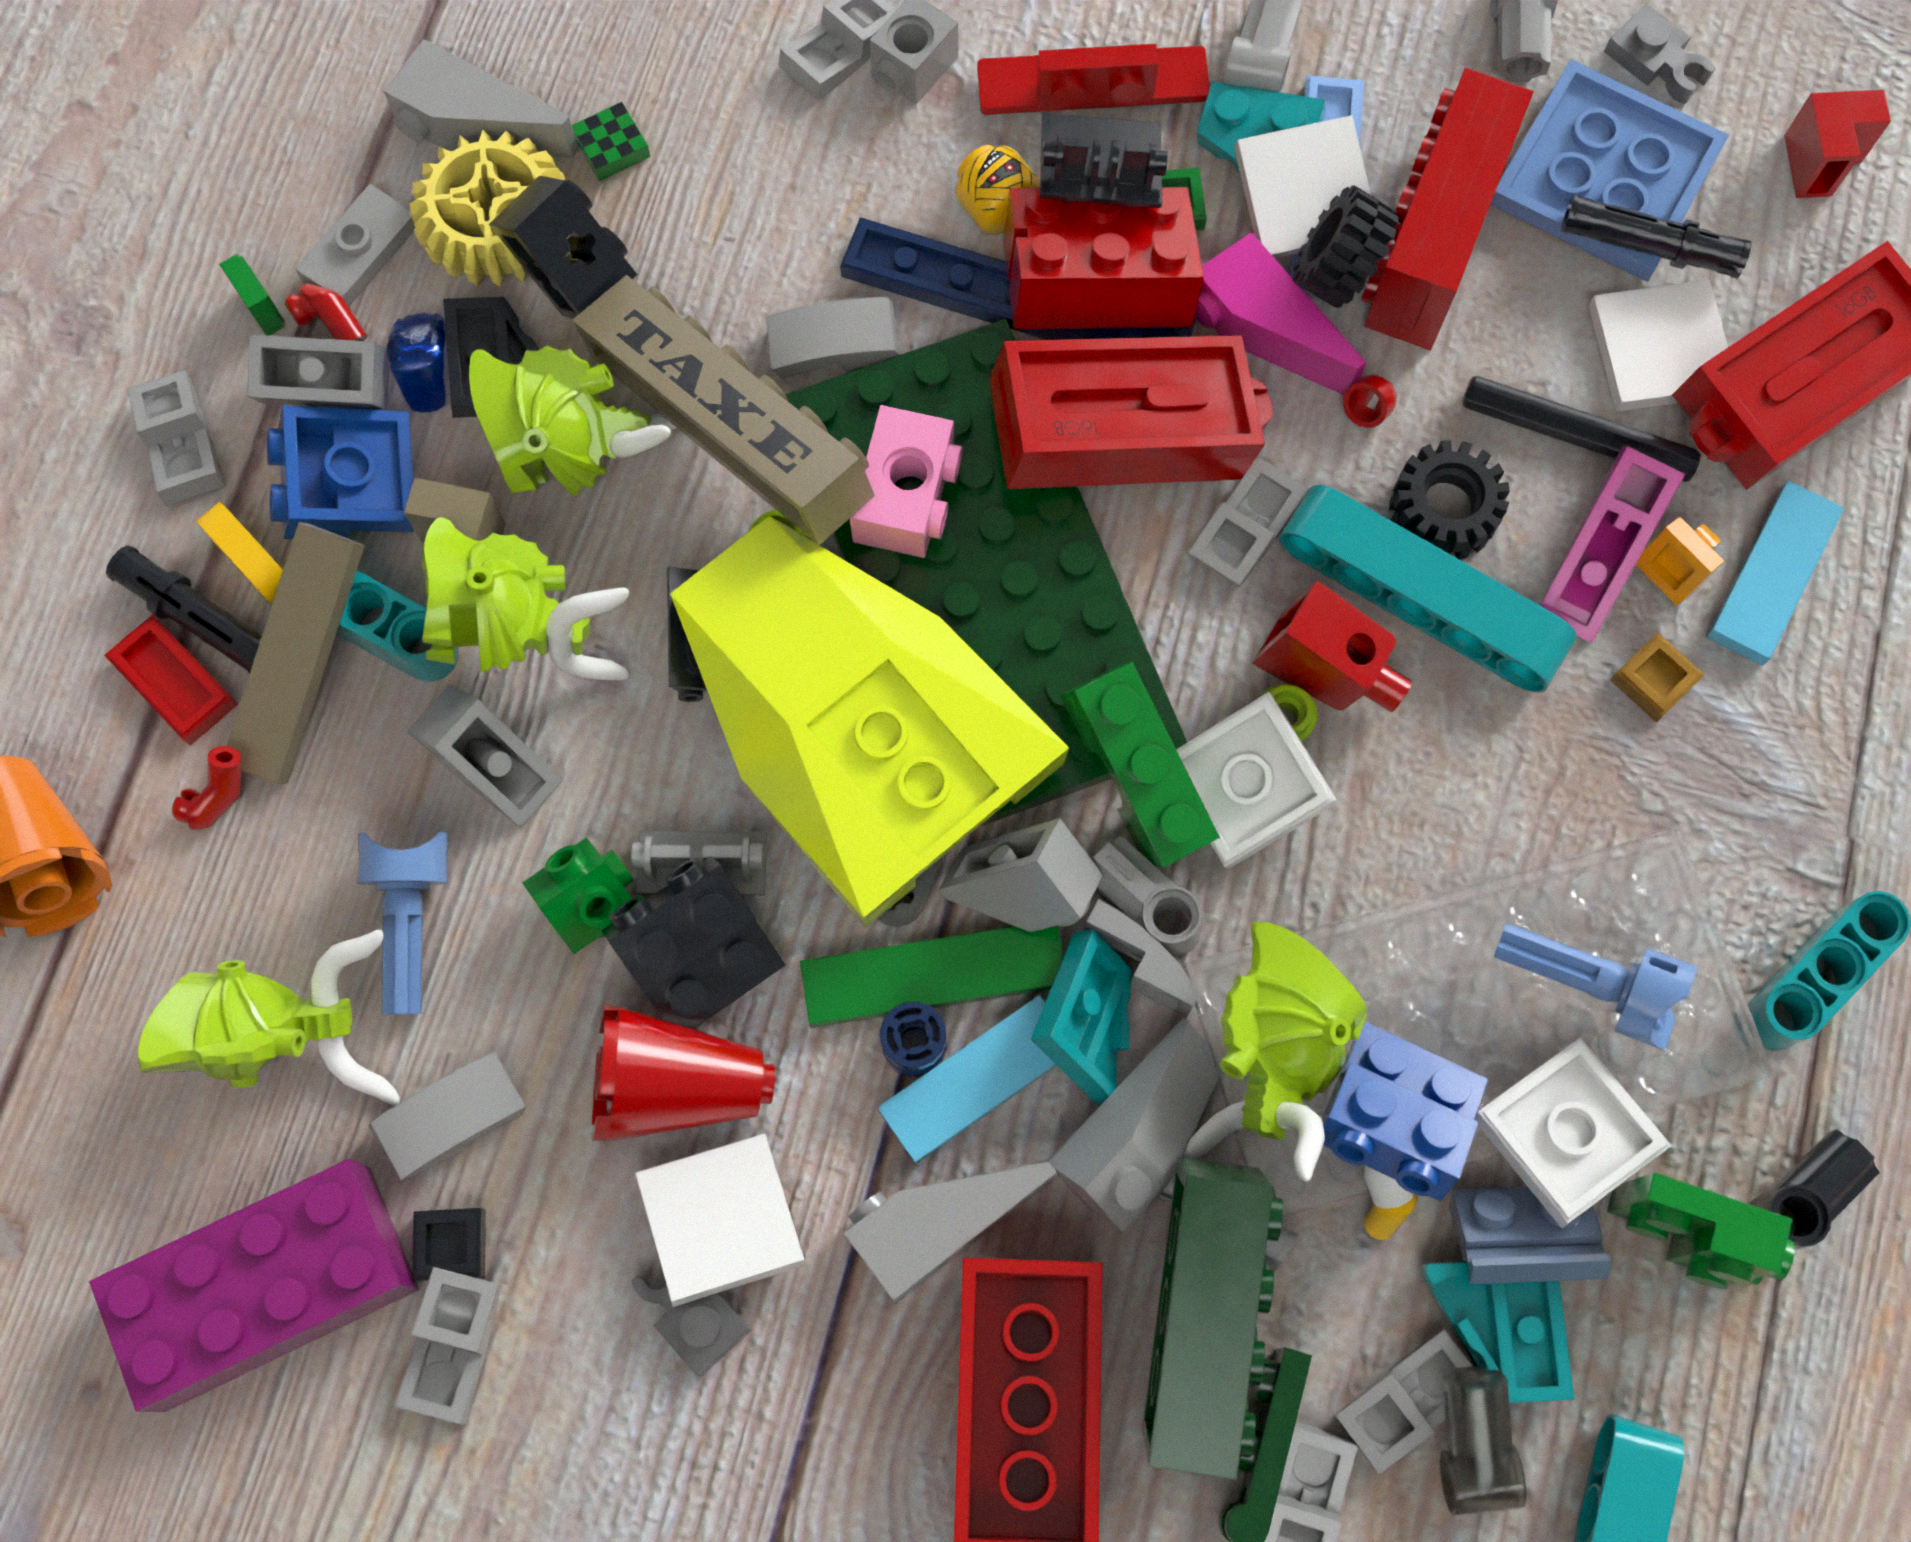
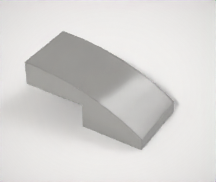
[778,0,897,100]
[766,297,900,379]
[127,369,225,506]
[1188,456,1309,587]
[1085,899,1199,1018]
[369,1051,526,1183]
[394,1267,501,1426]
[1335,1327,1489,1474]
[1264,1421,1358,1542]

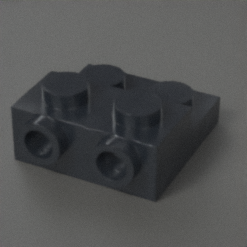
[601,856,786,1029]

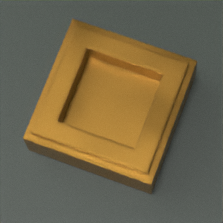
[1610,632,1705,722]

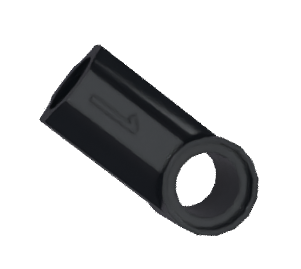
[1749,1129,1880,1250]

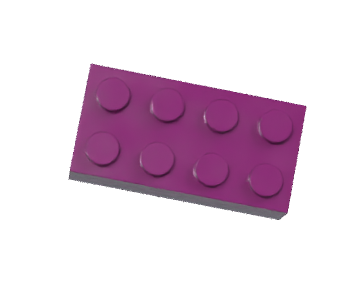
[89,1159,419,1412]

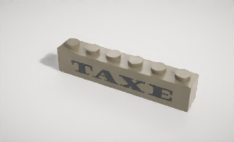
[572,275,875,545]

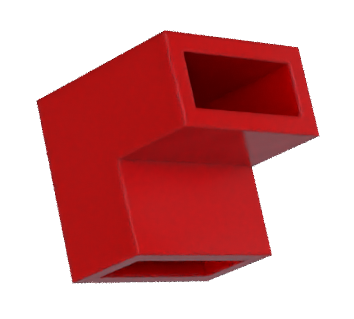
[1784,89,1891,198]

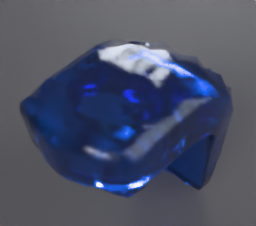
[387,312,446,413]

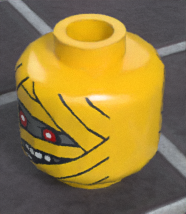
[955,145,1040,235]

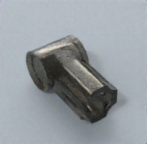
[1439,1366,1526,1516]

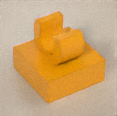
[1636,517,1725,606]

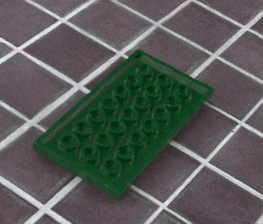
[785,319,1187,828]

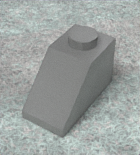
[407,684,563,828]
[939,818,1103,932]

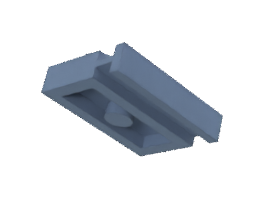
[1449,1187,1612,1284]

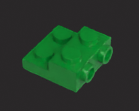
[1607,1172,1795,1289]

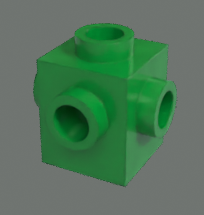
[522,837,635,954]

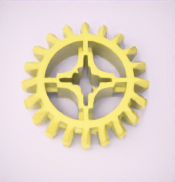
[409,130,565,288]

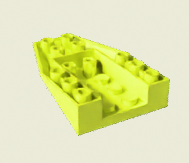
[670,515,1069,928]

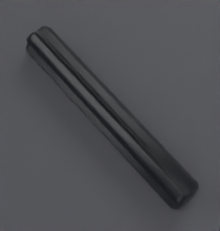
[1462,376,1701,482]

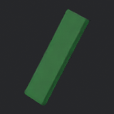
[800,925,1063,1029]

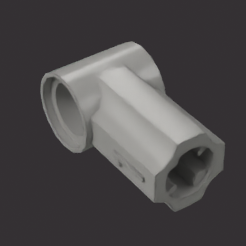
[1222,0,1302,92]
[1490,0,1558,82]
[1092,834,1202,957]

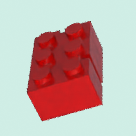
[1003,187,1204,329]

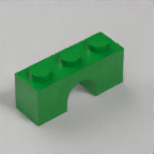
[1060,662,1220,868]

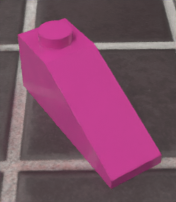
[1195,232,1367,395]
[1540,446,1685,643]

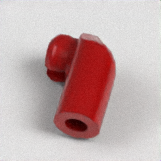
[284,283,368,341]
[172,746,241,830]

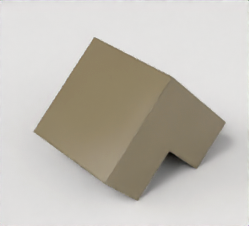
[404,477,506,543]

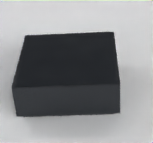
[412,1208,486,1282]

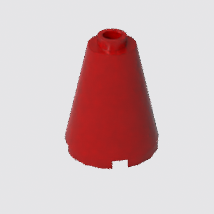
[592,1006,775,1142]

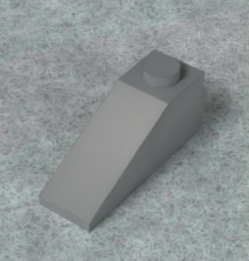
[383,39,579,158]
[1049,1019,1223,1232]
[844,1161,1057,1304]

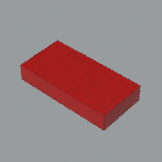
[104,614,238,746]

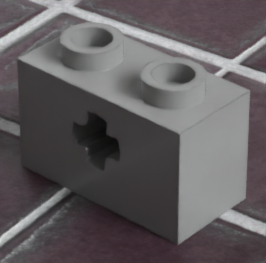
[247,334,389,410]

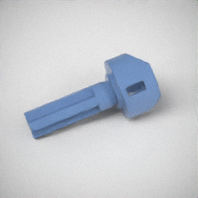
[358,832,448,1015]
[1494,923,1698,1050]

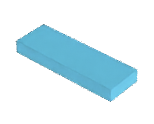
[1706,480,1844,666]
[877,995,1057,1165]

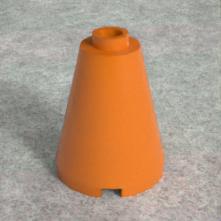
[0,755,112,937]

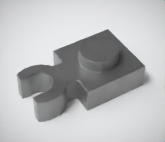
[1604,3,1716,104]
[631,1275,751,1378]

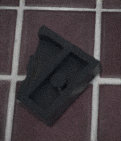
[443,297,540,418]

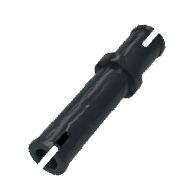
[1561,194,1752,279]
[106,545,262,674]

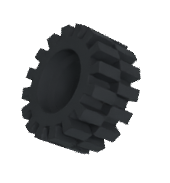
[1292,185,1398,308]
[1389,440,1510,560]

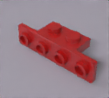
[977,44,1210,115]

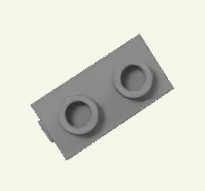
[631,831,767,896]

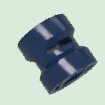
[880,1002,947,1078]

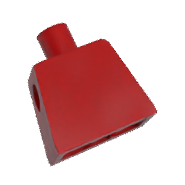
[1252,580,1412,712]

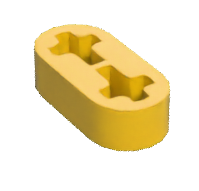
[195,501,283,605]

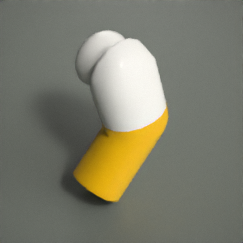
[1363,1166,1418,1241]

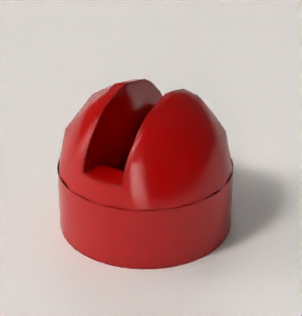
[1343,374,1397,428]

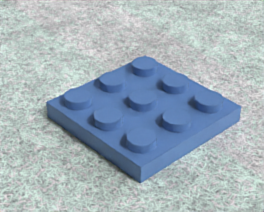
[1491,59,1729,282]

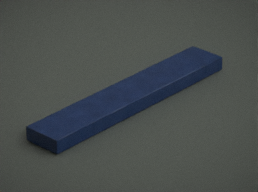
[840,217,1196,340]

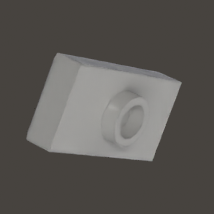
[295,184,415,306]

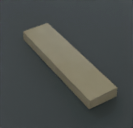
[227,522,365,784]

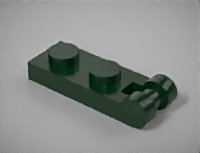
[1219,1347,1312,1542]

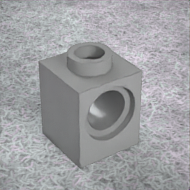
[870,0,958,104]

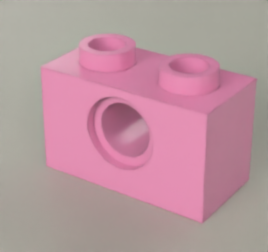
[850,405,963,558]

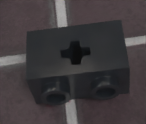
[489,176,638,319]

